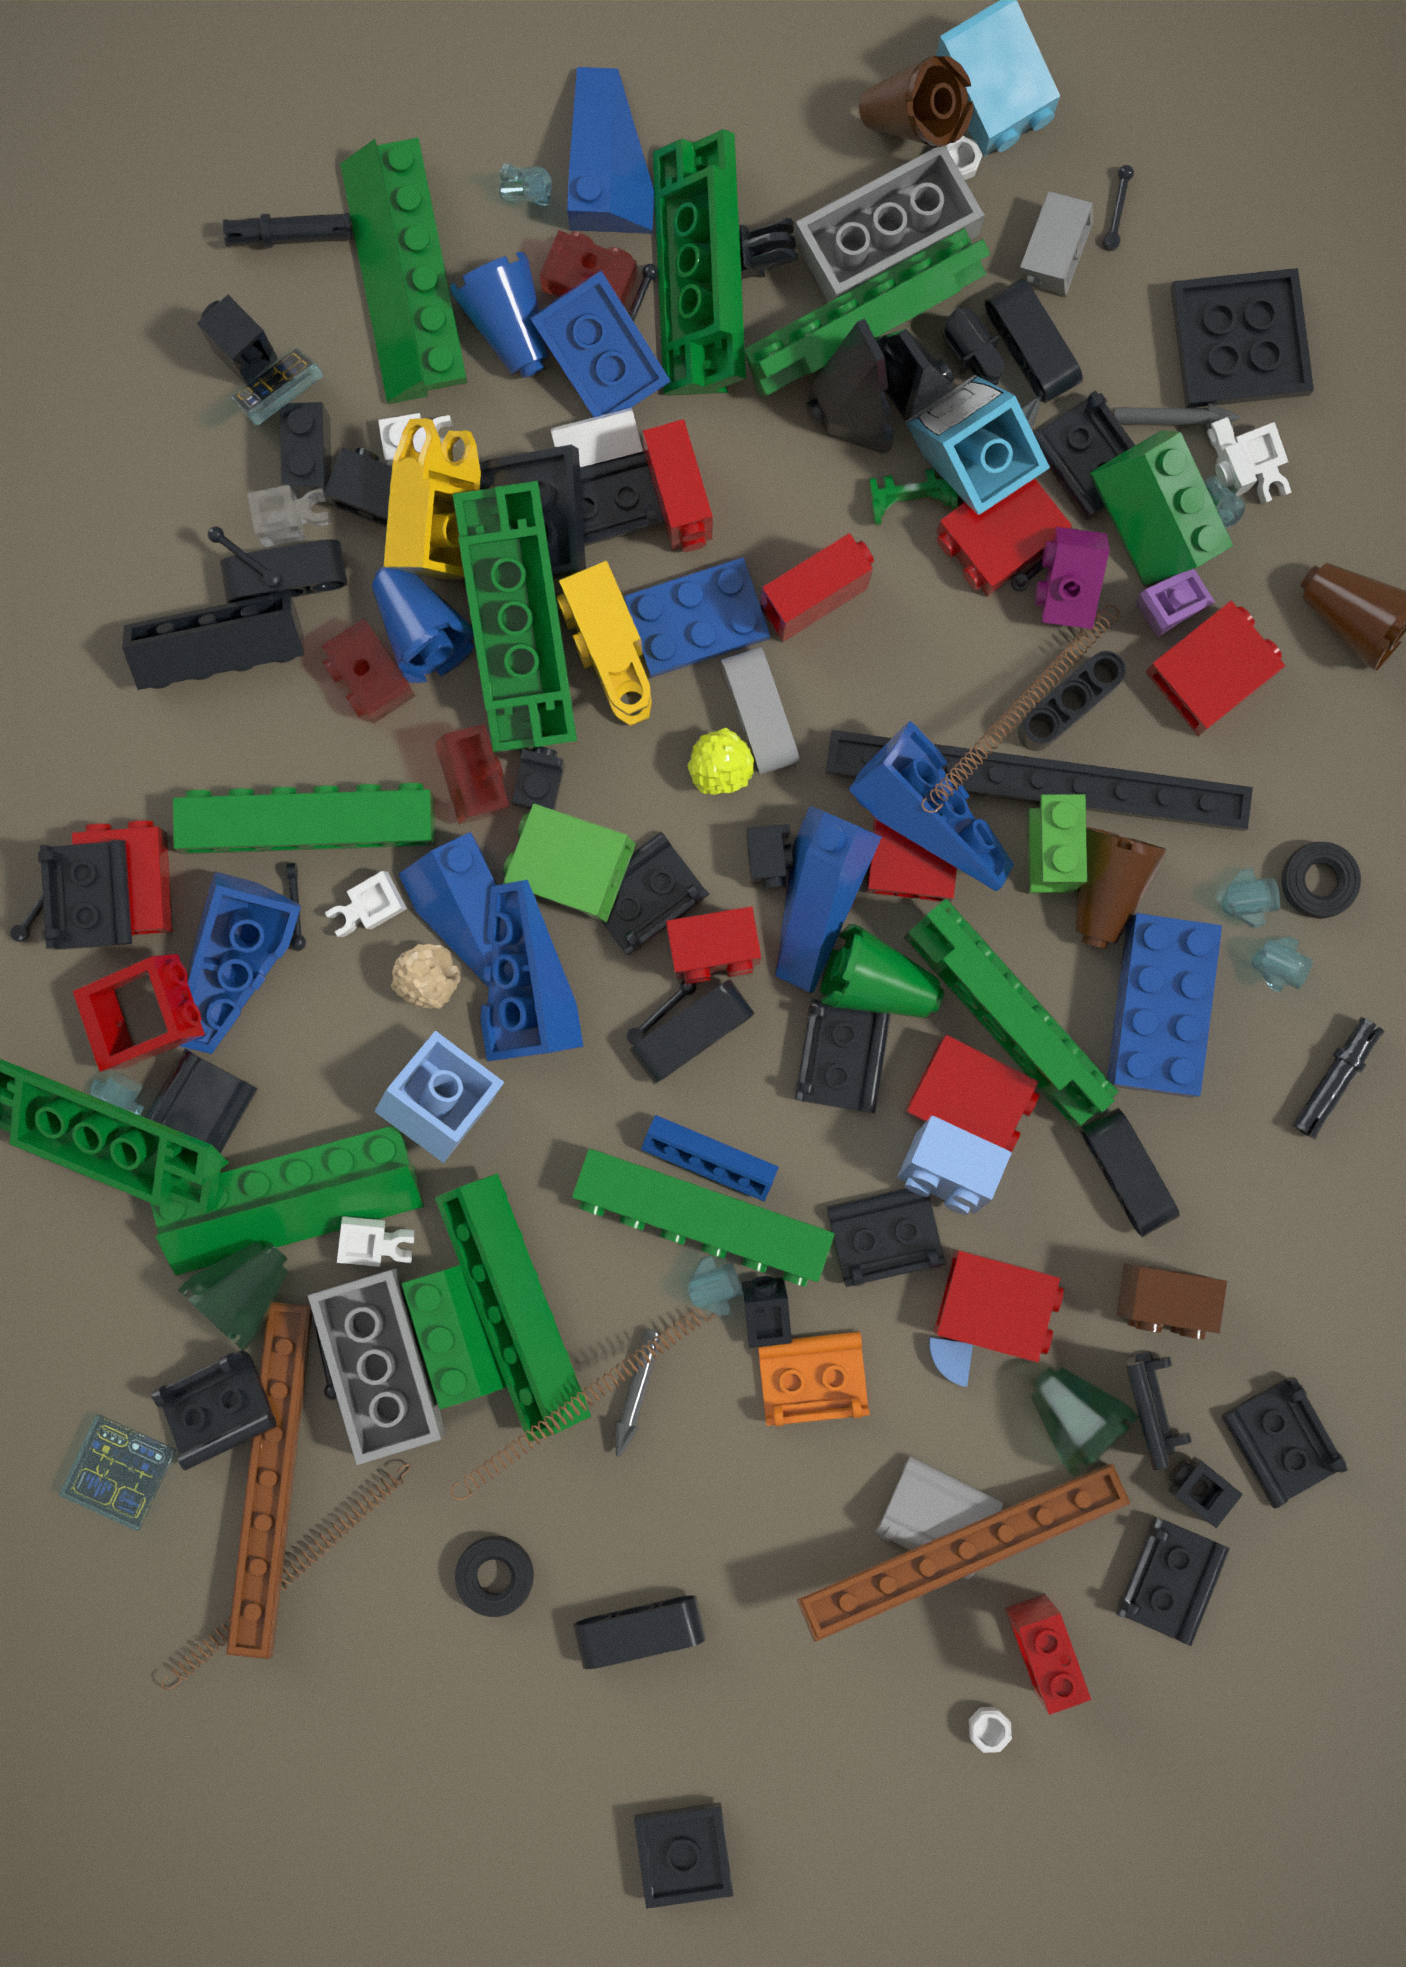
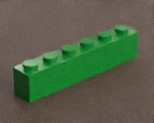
[173,783,436,854]
[572,1148,835,1287]
[435,1173,591,1442]

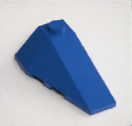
[567,67,654,234]
[848,721,1014,891]
[775,805,882,993]
[398,832,497,988]
[180,871,301,1054]
[480,880,584,1061]

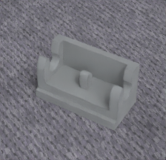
[1020,191,1094,297]

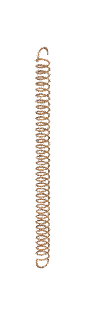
[921,604,1120,813]
[451,1301,716,1500]
[161,1464,411,1689]

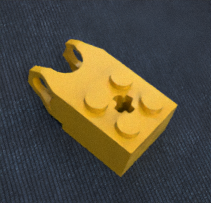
[384,418,481,580]
[556,561,652,726]

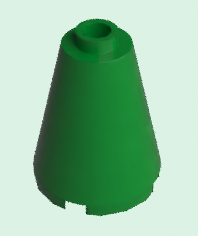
[820,924,944,1018]

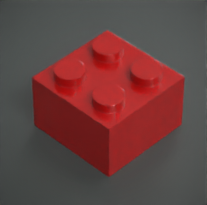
[666,906,761,985]

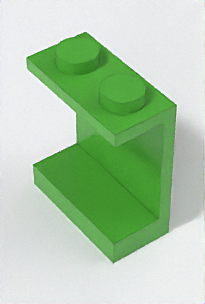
[1027,794,1087,894]
[503,803,636,923]

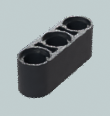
[984,279,1083,404]
[220,539,347,604]
[1018,651,1126,751]
[630,979,755,1085]
[1080,1108,1180,1238]
[573,1595,706,1669]

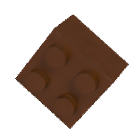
[1117,1263,1227,1340]

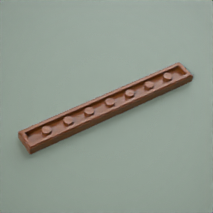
[226,1302,312,1659]
[797,1463,1131,1642]

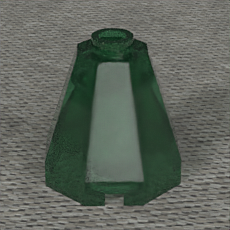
[178,1241,289,1351]
[1031,1367,1139,1478]

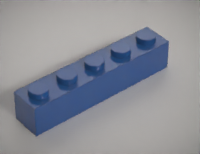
[641,1115,779,1202]

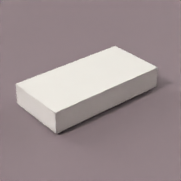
[551,407,643,468]

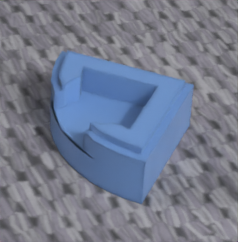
[929,1336,973,1387]

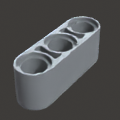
[721,647,800,775]

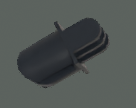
[739,218,798,279]
[943,307,1005,386]

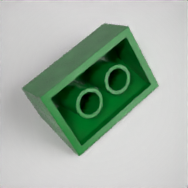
[1089,430,1233,585]
[401,1265,507,1410]

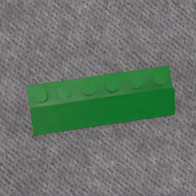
[653,129,746,396]
[340,137,468,404]
[744,228,991,397]
[453,481,577,752]
[903,898,1119,1128]
[0,1059,229,1214]
[150,1125,425,1276]

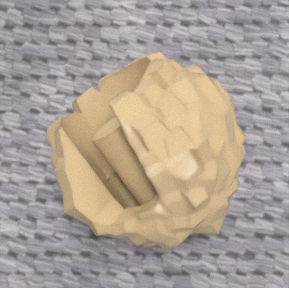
[391,944,461,1009]

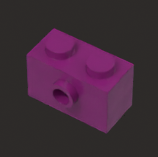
[1034,527,1110,629]

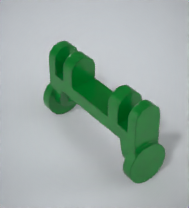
[869,469,958,526]

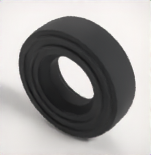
[1281,842,1361,919]
[455,1536,534,1617]

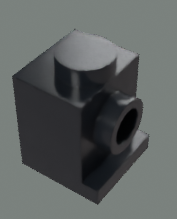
[746,824,793,890]
[1168,1456,1243,1528]

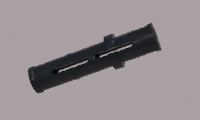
[223,212,352,248]
[1291,1017,1385,1140]

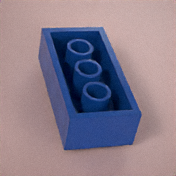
[1107,913,1222,1098]

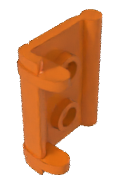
[758,1331,870,1427]

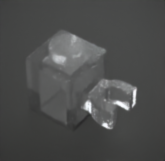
[247,485,331,547]

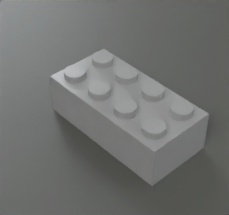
[794,146,985,302]
[308,1268,447,1465]

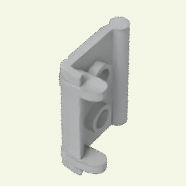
[875,1456,1003,1580]

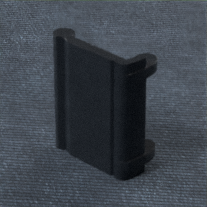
[1033,390,1135,520]
[580,449,665,546]
[602,832,709,955]
[37,840,132,950]
[795,998,891,1113]
[145,1048,258,1154]
[827,1188,947,1287]
[151,1350,277,1471]
[1126,1351,1192,1470]
[1221,1377,1348,1509]
[1116,1516,1230,1646]

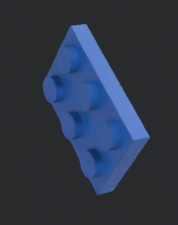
[530,270,670,417]
[624,557,770,678]

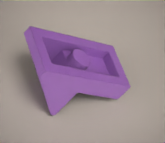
[1136,569,1215,638]

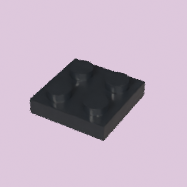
[634,1802,733,1909]

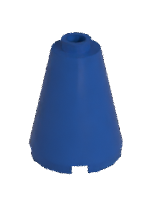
[449,252,549,379]
[372,566,474,683]

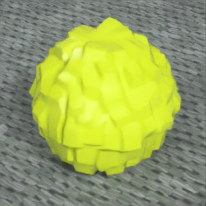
[687,727,755,795]

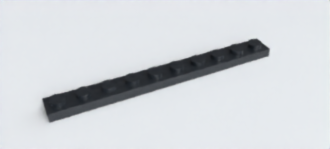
[825,730,1253,831]

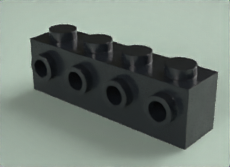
[122,591,304,690]

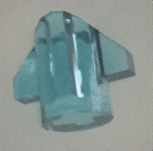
[499,163,552,206]
[1204,475,1245,528]
[1222,867,1280,928]
[1252,937,1313,992]
[90,1070,144,1115]
[687,1255,743,1316]

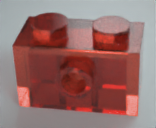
[539,230,638,307]
[322,618,416,723]
[435,724,509,825]

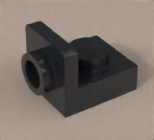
[512,746,565,810]
[742,1276,792,1348]

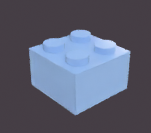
[374,1031,504,1163]
[897,1115,1012,1215]

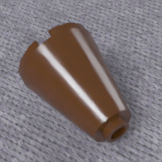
[859,56,973,147]
[1301,563,1406,671]
[1076,827,1166,948]

